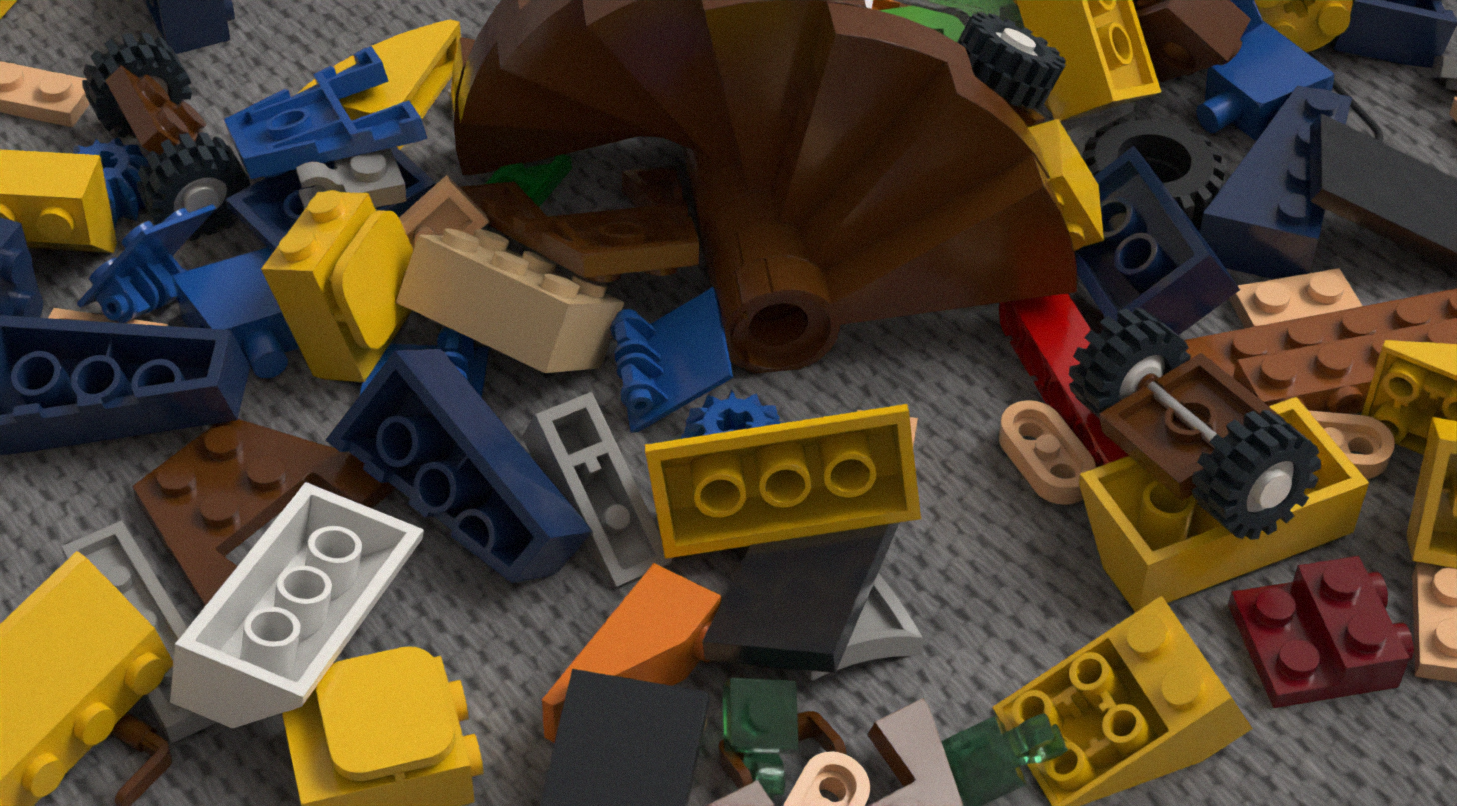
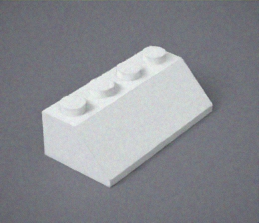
[170,482,424,728]

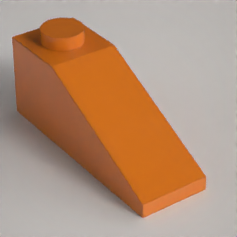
[542,563,721,743]

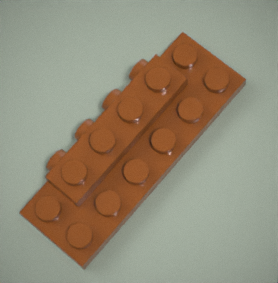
[1184,288,1457,415]

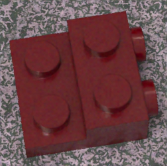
[1228,556,1414,708]

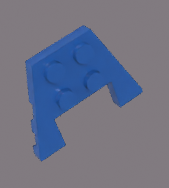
[224,46,427,179]

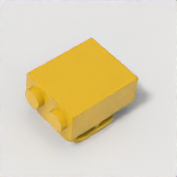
[261,190,413,382]
[282,646,484,806]

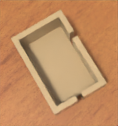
[396,228,625,373]

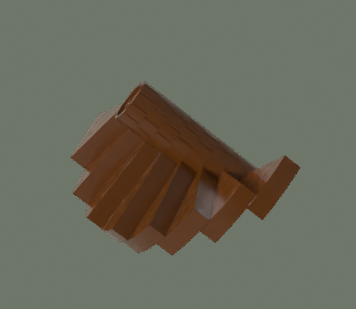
[451,0,1077,373]

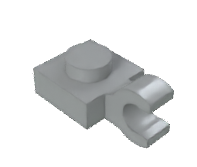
[296,148,406,210]

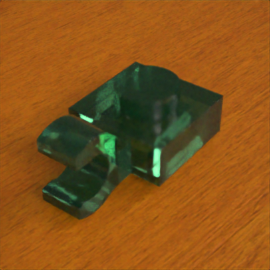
[723,678,798,801]
[941,713,1068,806]

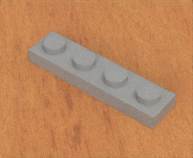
[61,520,217,744]

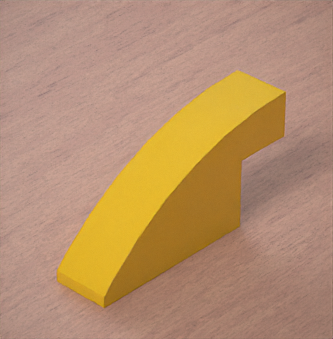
[297,19,461,150]

